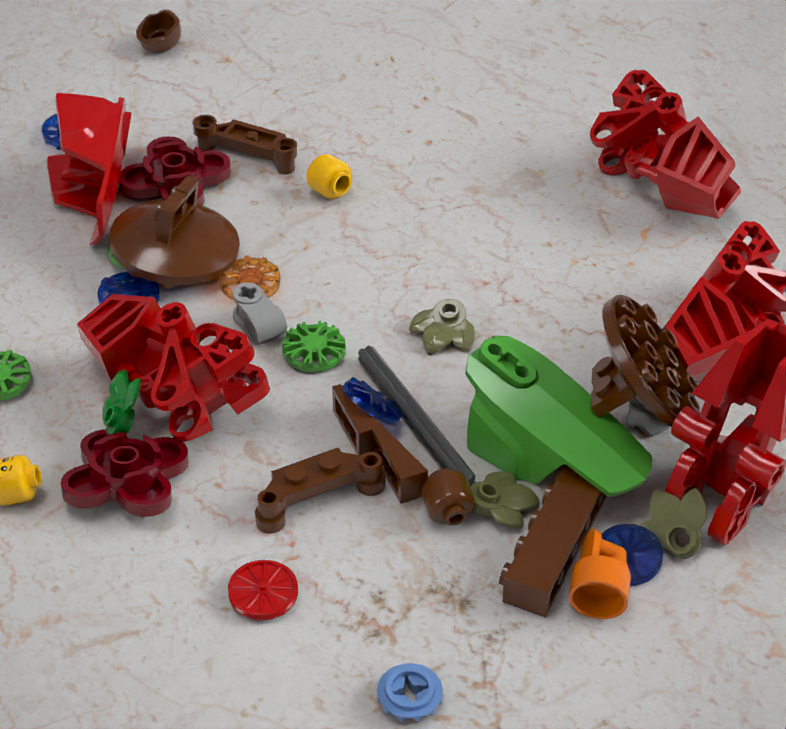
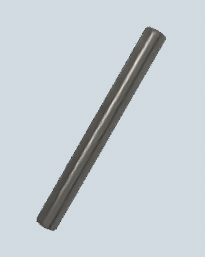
[358,345,476,486]

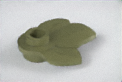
[409,299,475,355]
[470,471,540,528]
[636,488,707,559]

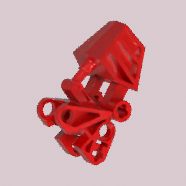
[590,70,741,219]
[662,221,786,381]
[77,294,270,442]
[665,319,786,546]

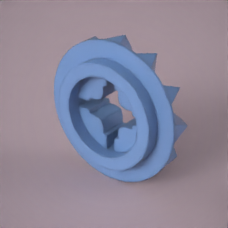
[377,663,443,723]

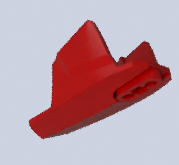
[46,93,132,246]

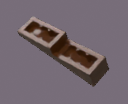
[332,384,428,504]

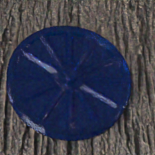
[601,524,663,586]

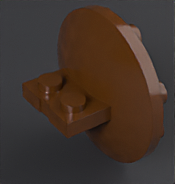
[110,176,240,288]
[591,295,700,427]

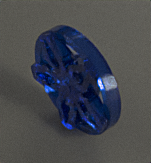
[97,271,160,305]

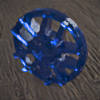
[342,377,403,425]

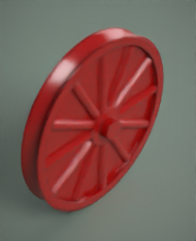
[228,560,298,620]

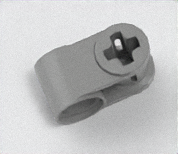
[233,283,287,345]

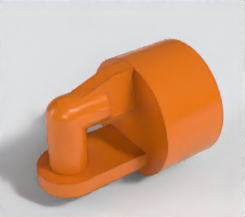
[569,529,631,619]

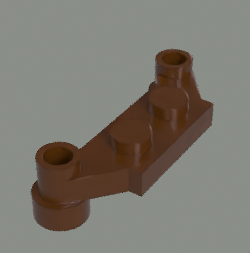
[193,115,298,175]
[255,447,385,534]

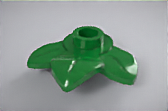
[102,369,141,435]

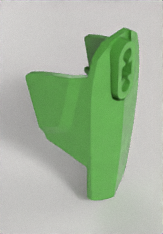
[465,335,652,497]

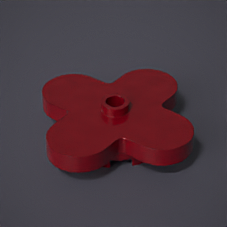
[119,136,231,205]
[61,429,189,517]

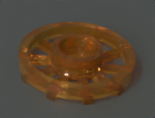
[219,256,281,300]

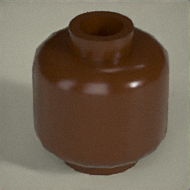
[421,468,475,526]

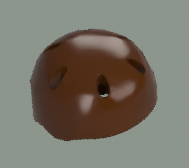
[136,9,181,53]

